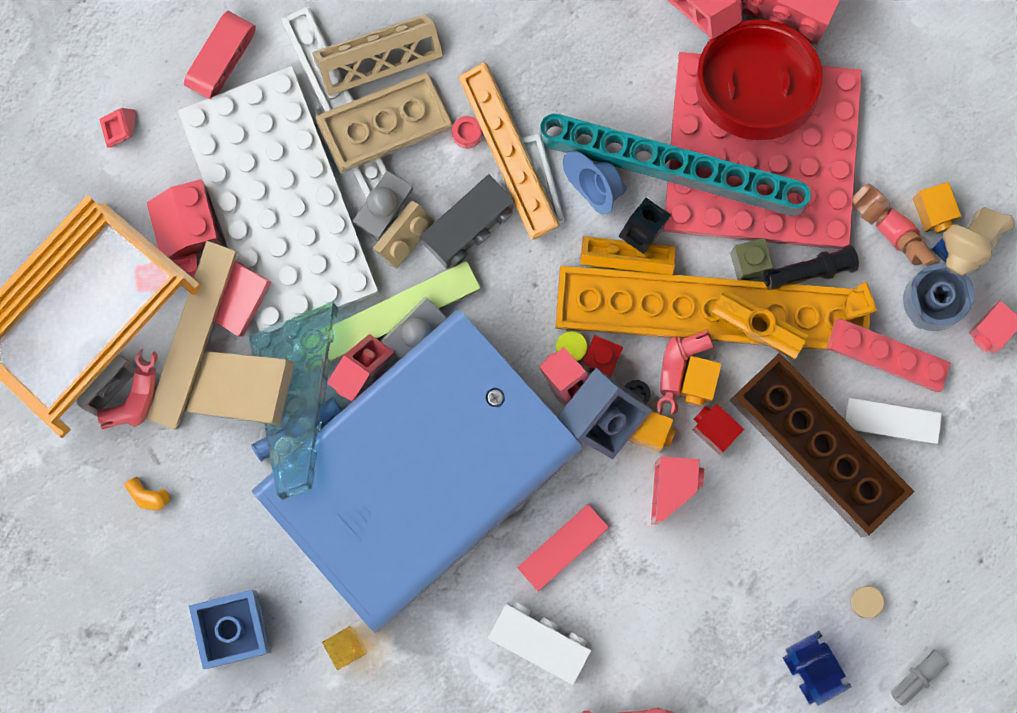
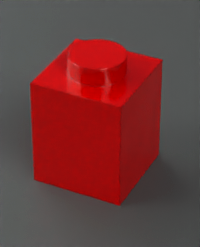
[582,335,623,377]
[692,403,744,455]

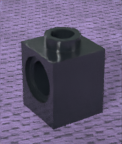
[618,198,671,254]

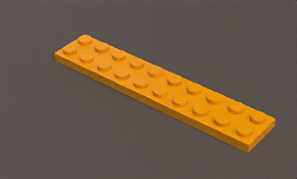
[555,266,871,351]

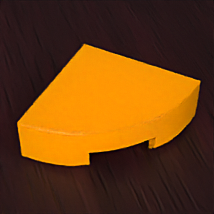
[844,281,877,321]

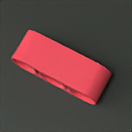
[184,11,256,100]

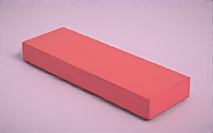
[517,504,609,591]

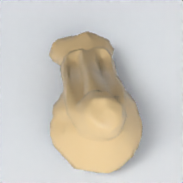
[943,207,1015,276]

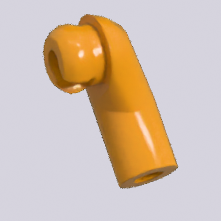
[124,477,171,511]

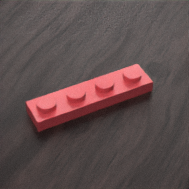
[826,319,951,392]

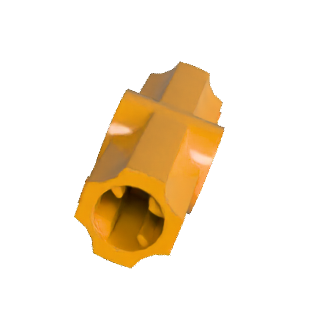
[711,289,808,360]

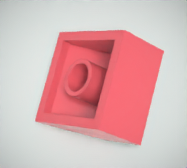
[147,179,222,259]
[651,456,704,525]

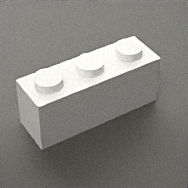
[488,602,591,685]

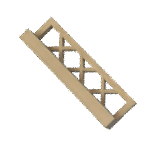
[312,14,443,95]

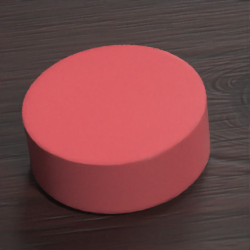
[452,116,483,149]

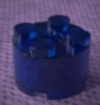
[782,630,852,706]

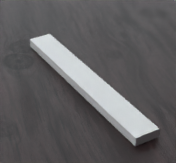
[281,6,405,235]

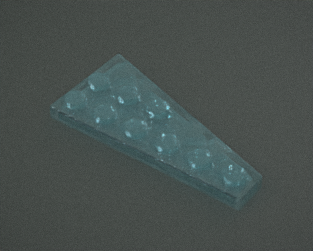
[249,302,338,500]

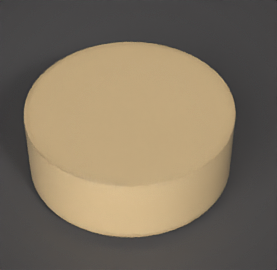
[850,586,884,618]

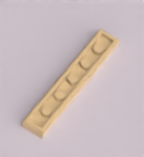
[146,241,239,430]

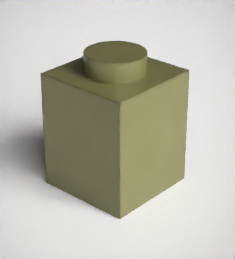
[730,238,773,280]

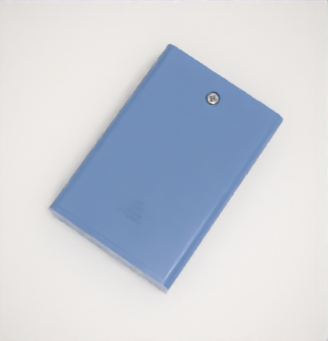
[251,309,582,633]

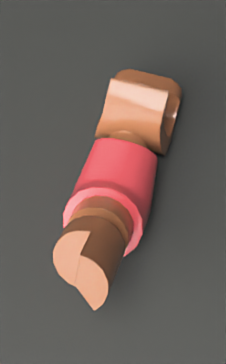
[852,183,940,266]

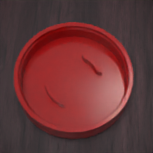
[696,20,823,140]

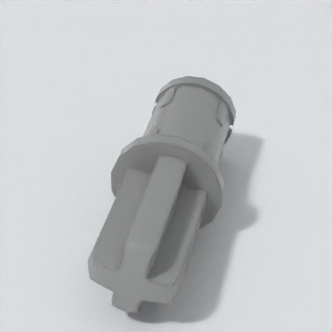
[891,650,949,706]

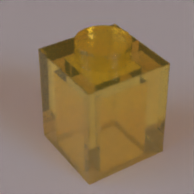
[321,626,368,671]

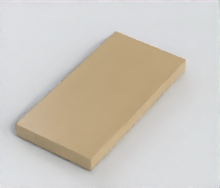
[315,72,453,174]
[186,351,294,425]

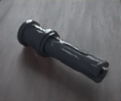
[763,245,859,291]

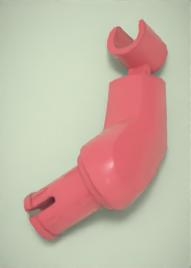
[657,329,714,416]
[97,349,158,429]

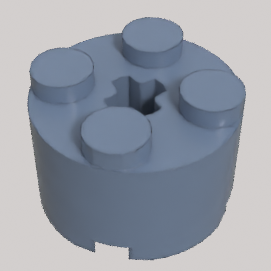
[903,263,975,331]

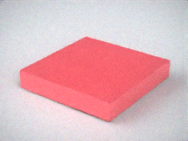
[215,261,272,337]

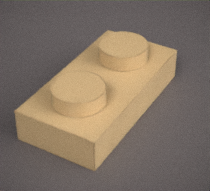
[373,200,435,269]

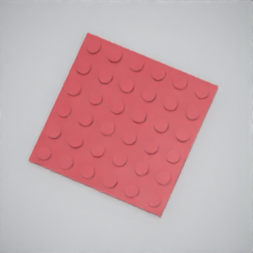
[663,52,862,250]

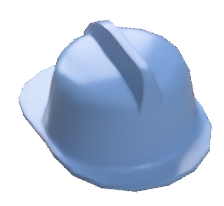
[562,151,627,215]

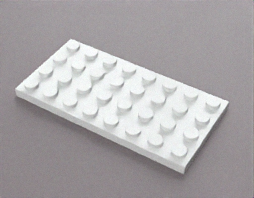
[178,66,379,338]

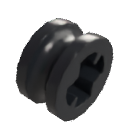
[625,380,651,404]

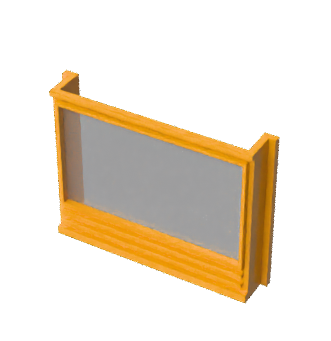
[0,195,202,439]

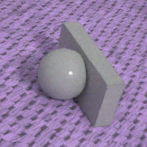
[352,171,413,240]
[381,296,447,359]

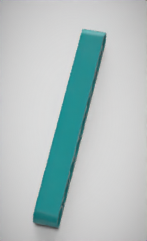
[540,113,811,216]

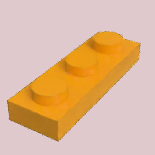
[580,236,675,275]

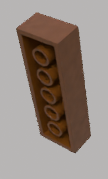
[729,352,915,538]

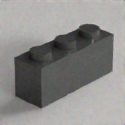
[420,174,514,269]

